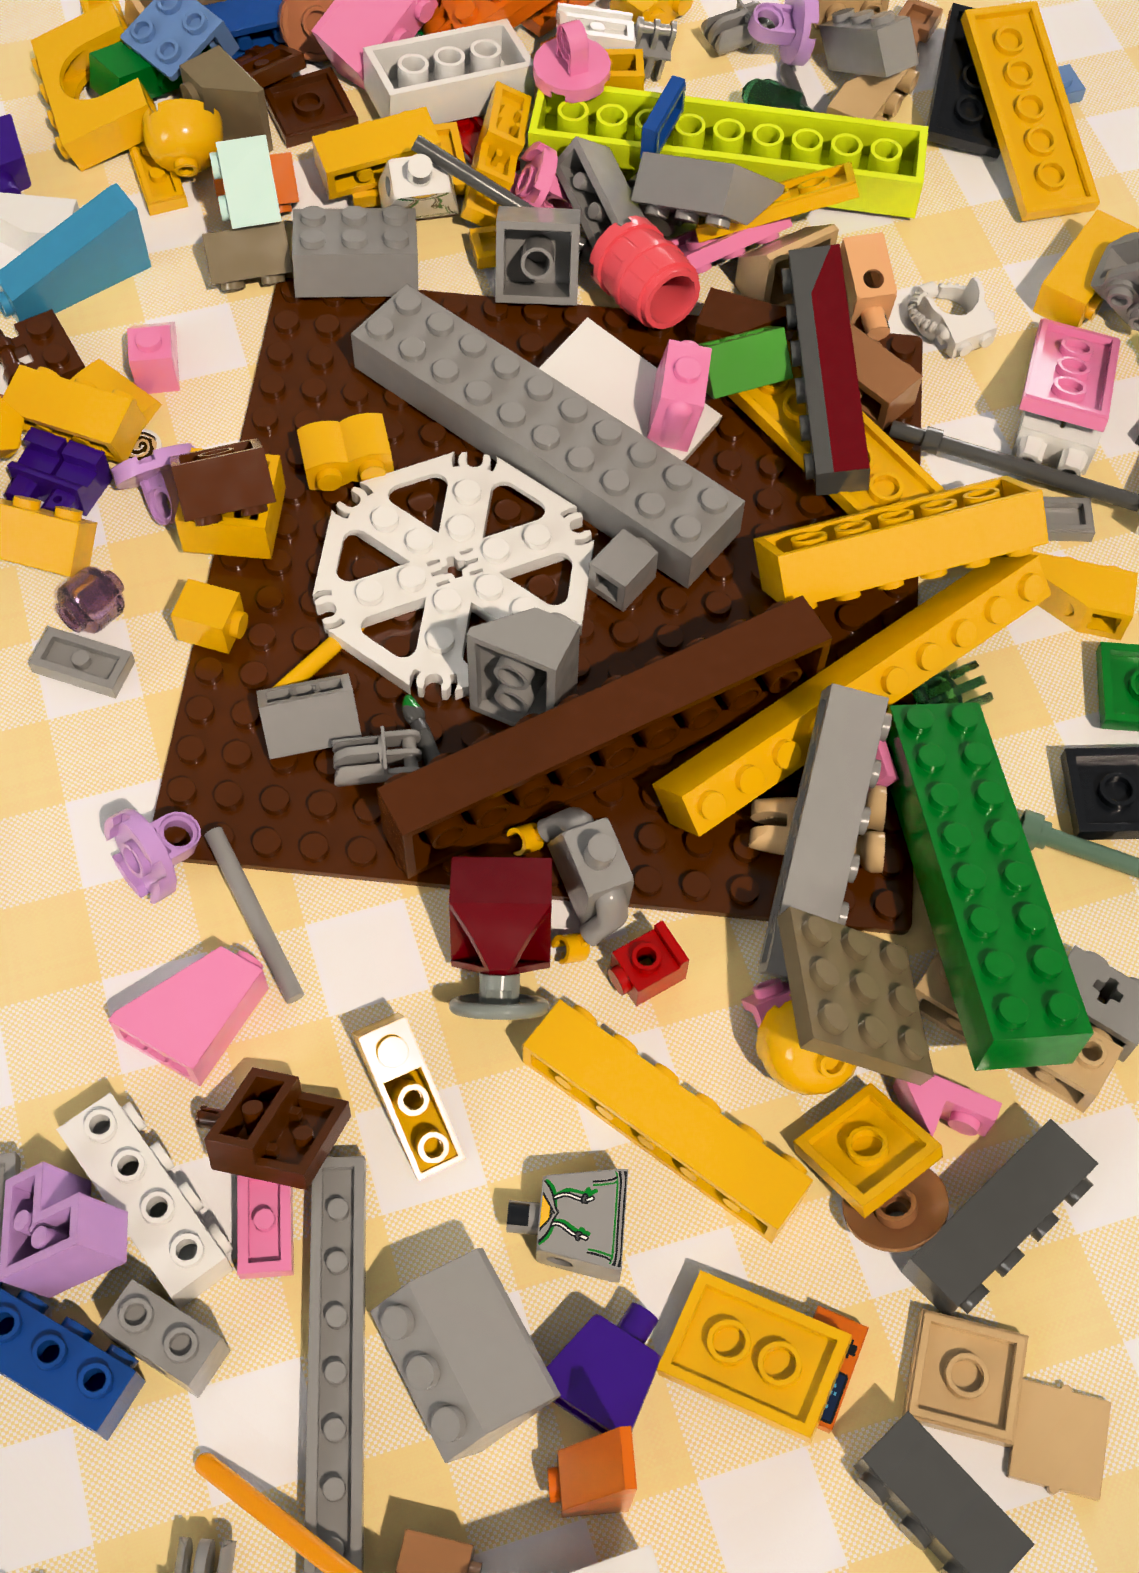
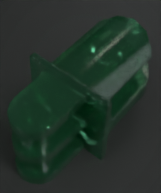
[742,78,815,112]
[908,660,994,706]

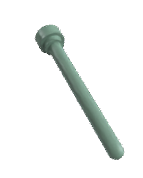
[1020,809,1139,878]

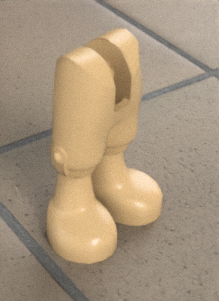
[749,785,887,873]

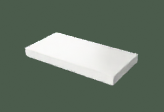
[539,317,722,462]

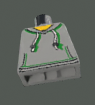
[506,1169,629,1283]

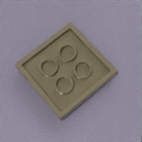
[777,906,934,1086]

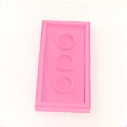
[1019,318,1121,432]

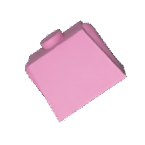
[646,339,712,452]

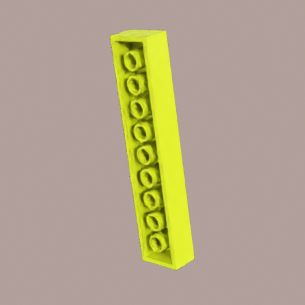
[528,86,929,219]

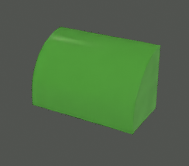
[698,326,793,399]

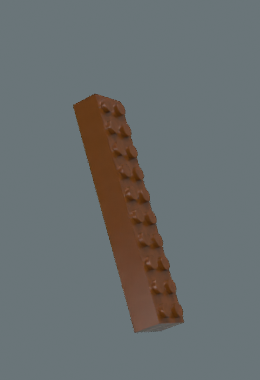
[377,595,833,879]

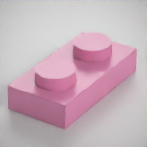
[237,1175,294,1279]

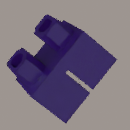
[5,427,113,516]

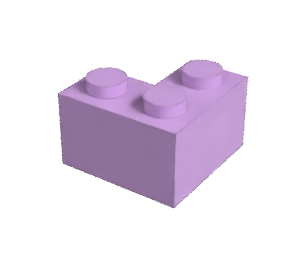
[0,1162,128,1298]

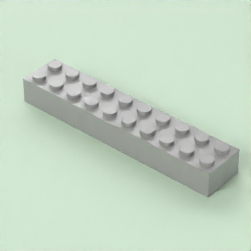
[351,284,745,589]

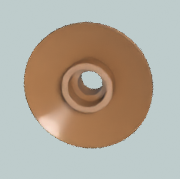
[842,1169,949,1252]

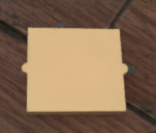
[1006,1379,1111,1501]

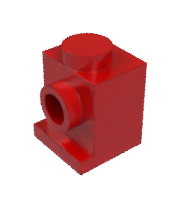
[608,920,689,1007]

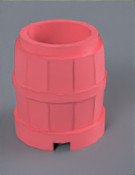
[589,215,700,329]

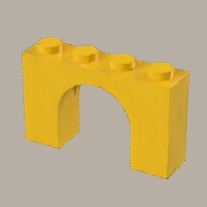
[31,0,158,172]

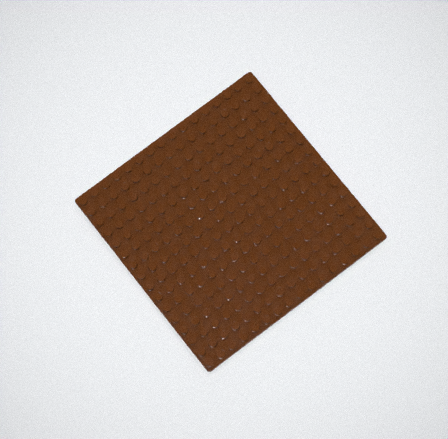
[153,278,923,935]

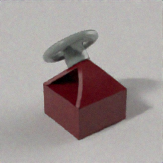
[449,856,552,1020]

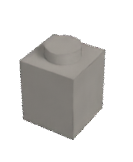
[588,529,658,612]

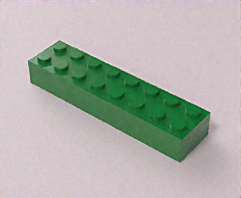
[886,702,1094,1071]

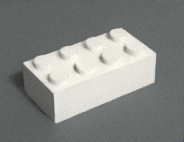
[363,18,535,124]

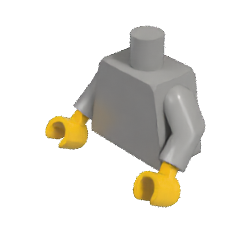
[507,807,634,964]

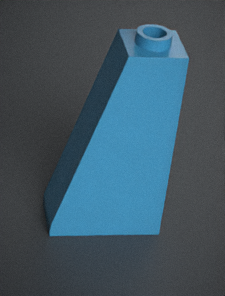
[0,183,151,323]

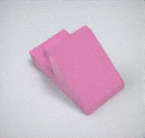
[892,1074,1002,1137]

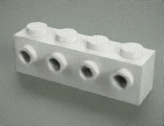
[56,1092,233,1310]

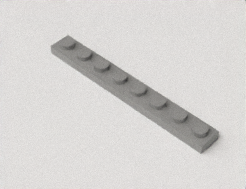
[304,1156,366,1573]

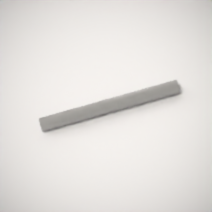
[204,827,305,1004]

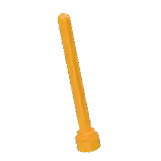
[194,1452,364,1573]

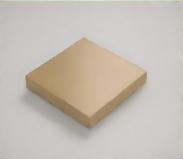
[902,1309,1029,1448]

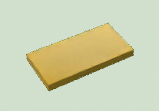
[695,162,859,243]

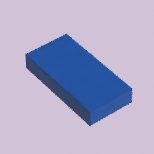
[640,75,686,158]

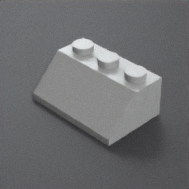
[631,152,785,230]
[466,607,580,726]
[370,1248,561,1463]

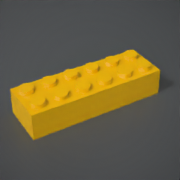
[753,475,1049,609]

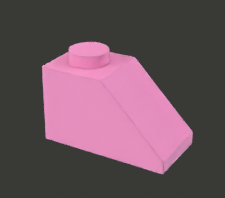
[127,322,180,394]

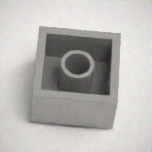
[495,206,581,306]

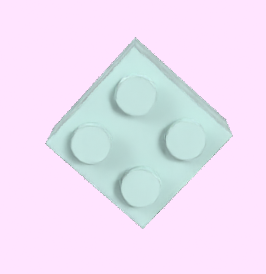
[209,135,282,229]

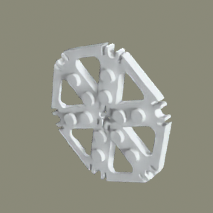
[312,452,594,700]

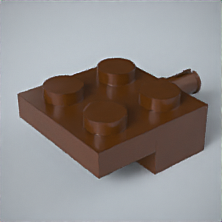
[196,1067,351,1190]

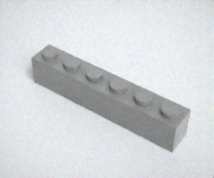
[757,683,892,980]

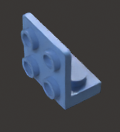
[120,0,240,81]

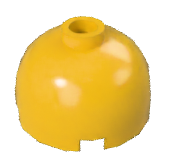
[142,98,223,177]
[756,994,857,1095]

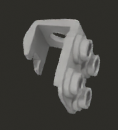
[1091,232,1139,331]

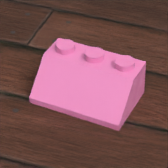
[311,0,439,91]

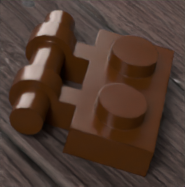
[234,44,307,88]
[0,309,85,385]

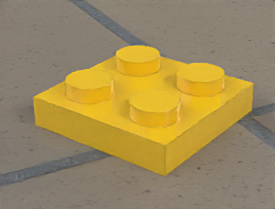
[793,1083,943,1219]

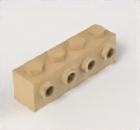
[915,951,1124,1113]

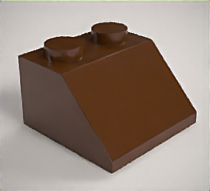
[170,438,276,526]

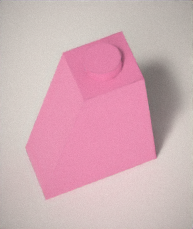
[108,946,269,1086]

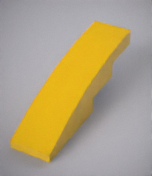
[460,81,532,227]

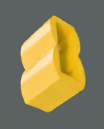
[297,413,394,491]

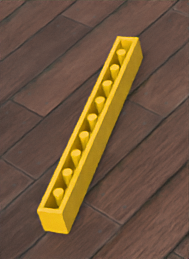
[652,554,1051,837]

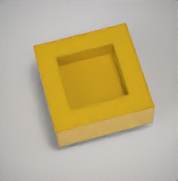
[469,225,496,270]

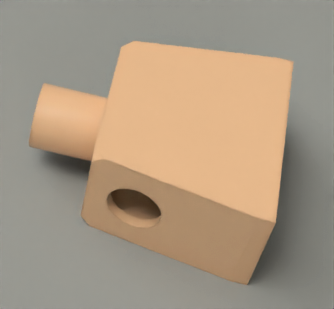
[840,232,897,341]

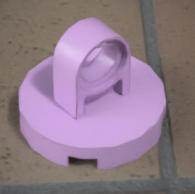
[748,0,819,66]
[111,443,195,525]
[104,808,201,904]

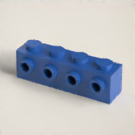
[0,1282,146,1441]

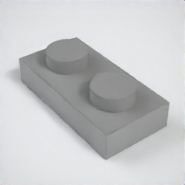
[28,626,135,699]

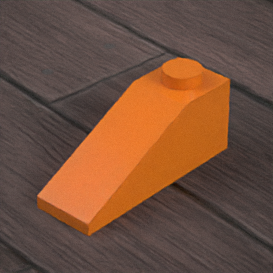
[547,1426,637,1518]

